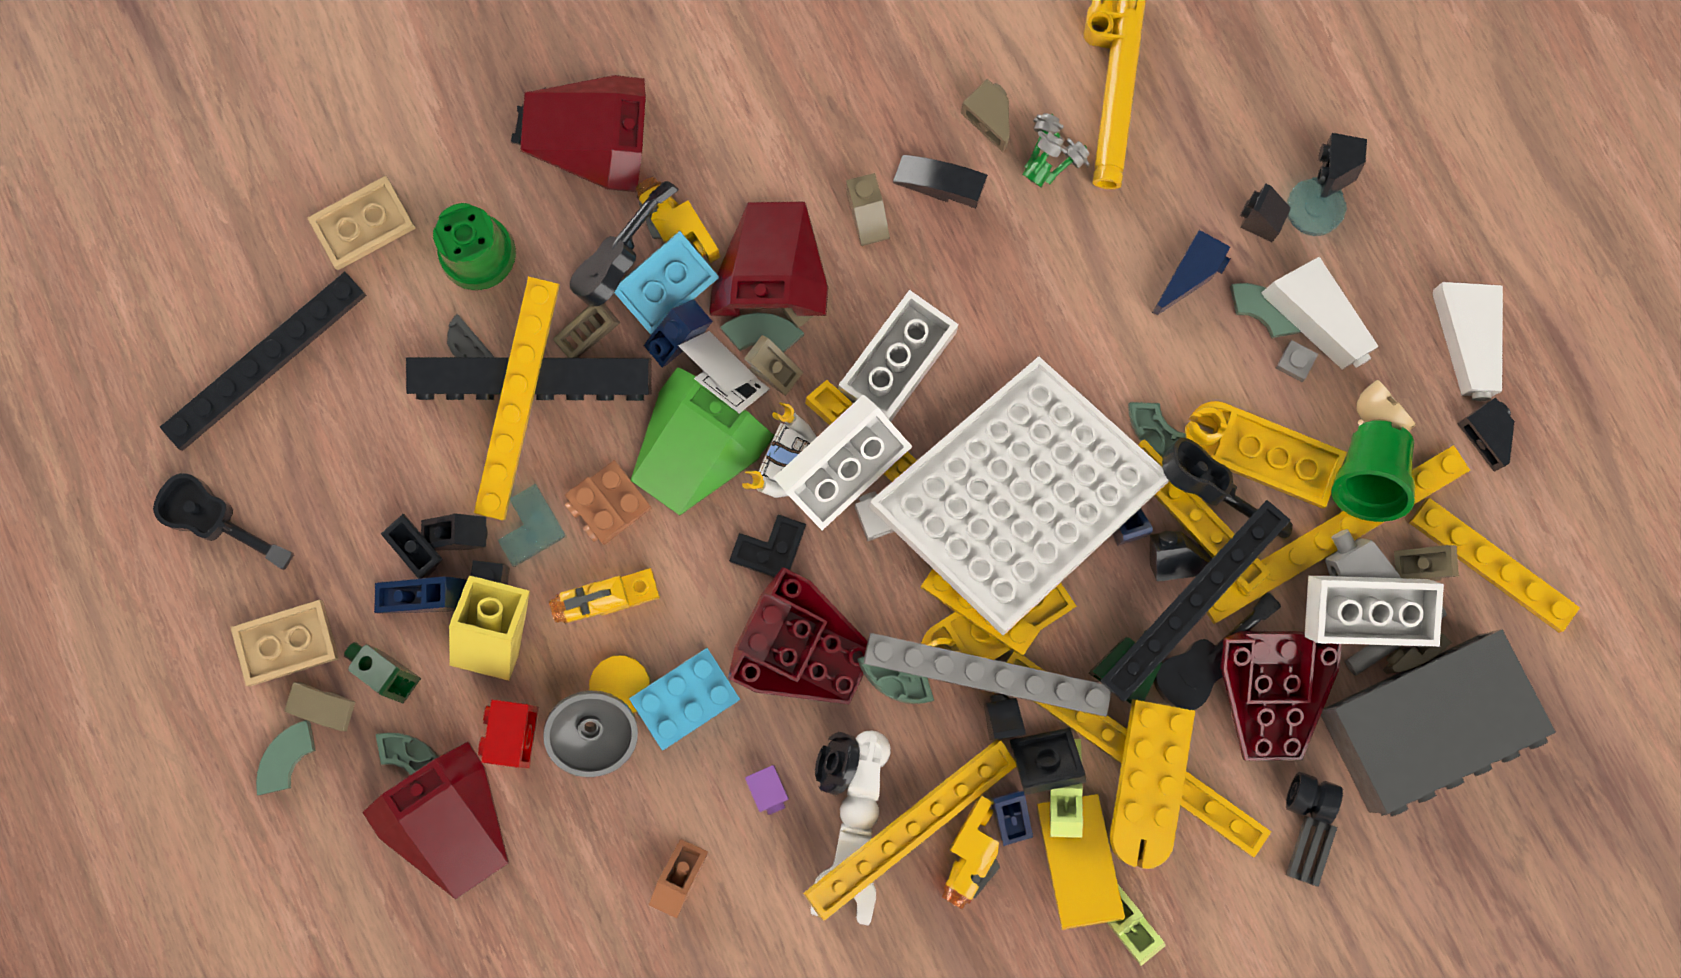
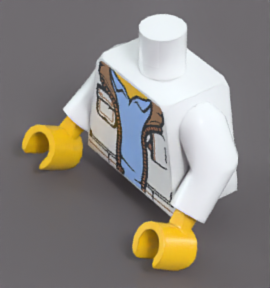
[742,402,817,498]

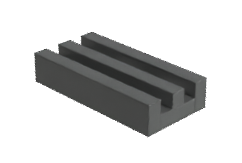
[1286,816,1337,887]

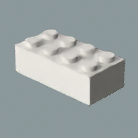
[838,290,959,422]
[1305,575,1444,646]

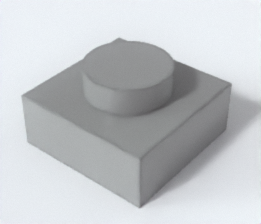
[1276,340,1318,382]

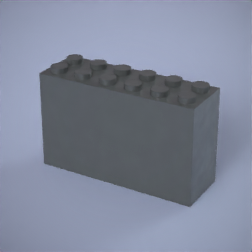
[1321,629,1556,817]

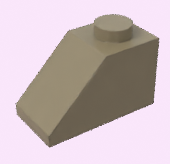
[961,79,1010,152]
[846,173,890,246]

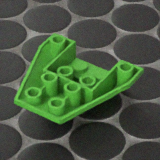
[631,367,775,516]

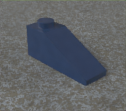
[1152,230,1231,315]
[374,576,468,614]

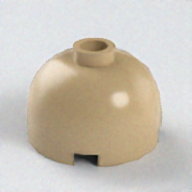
[1356,380,1416,431]

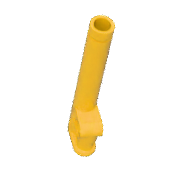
[1083,0,1146,189]

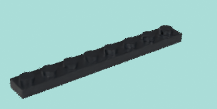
[160,271,367,451]
[1100,500,1291,703]

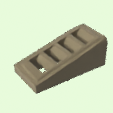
[553,304,620,358]

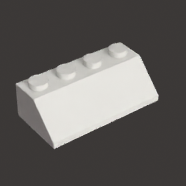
[774,394,912,530]

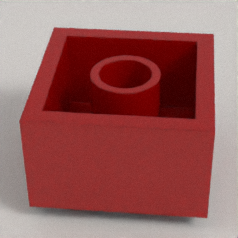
[478,699,539,768]

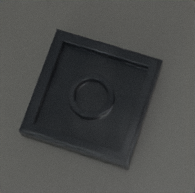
[1010,727,1086,795]

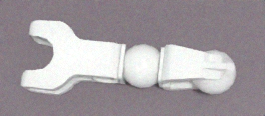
[810,731,891,926]

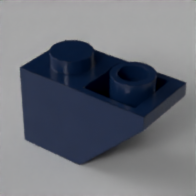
[643,299,713,367]

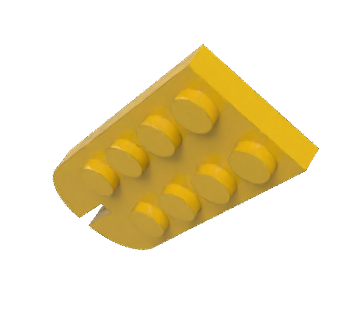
[1184,401,1347,509]
[921,582,1077,682]
[1110,699,1195,869]

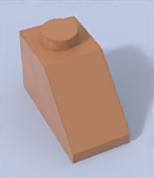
[649,839,708,918]

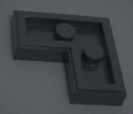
[729,514,807,578]

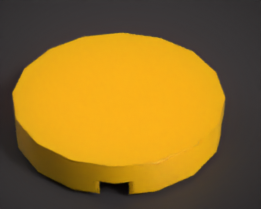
[589,655,651,714]

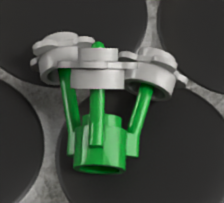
[1022,113,1090,187]

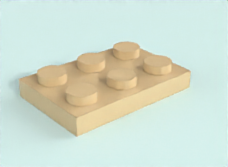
[308,176,416,271]
[231,600,339,687]

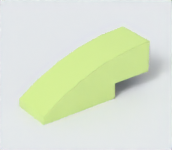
[1050,739,1083,837]
[1107,885,1165,966]

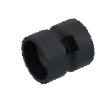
[1286,772,1343,825]

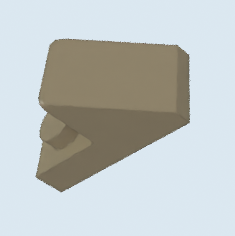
[744,335,803,396]
[1394,545,1459,581]

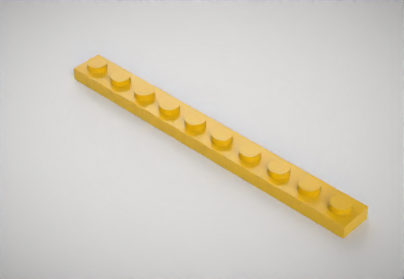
[1207,445,1470,624]
[1006,651,1271,858]

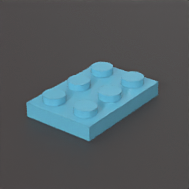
[614,231,719,335]
[629,648,741,751]

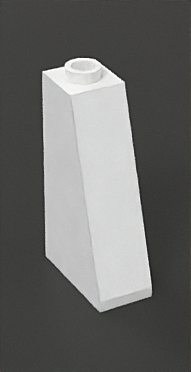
[1261,257,1379,369]
[1433,282,1503,401]

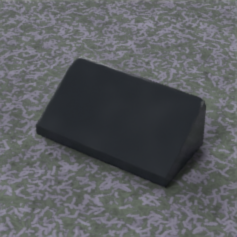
[381,514,443,579]

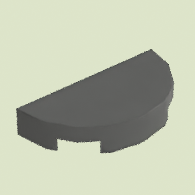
[447,314,494,357]

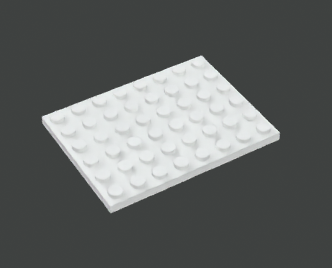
[869,356,1169,635]

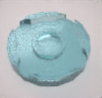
[1286,177,1347,236]

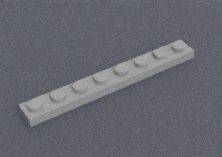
[863,633,1111,717]

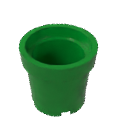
[433,203,516,290]
[1331,420,1415,522]

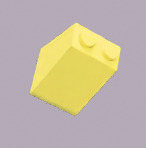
[449,575,530,681]

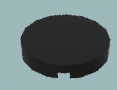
[815,732,860,795]

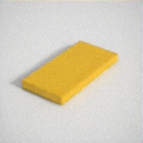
[1037,794,1125,930]

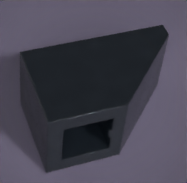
[1317,133,1367,198]
[1240,183,1291,242]

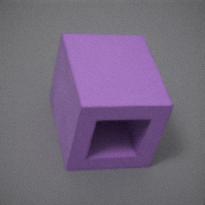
[745,765,789,815]

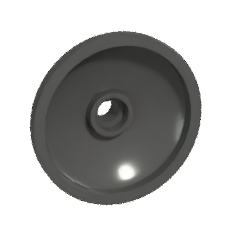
[543,691,638,777]

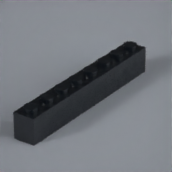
[406,357,652,401]

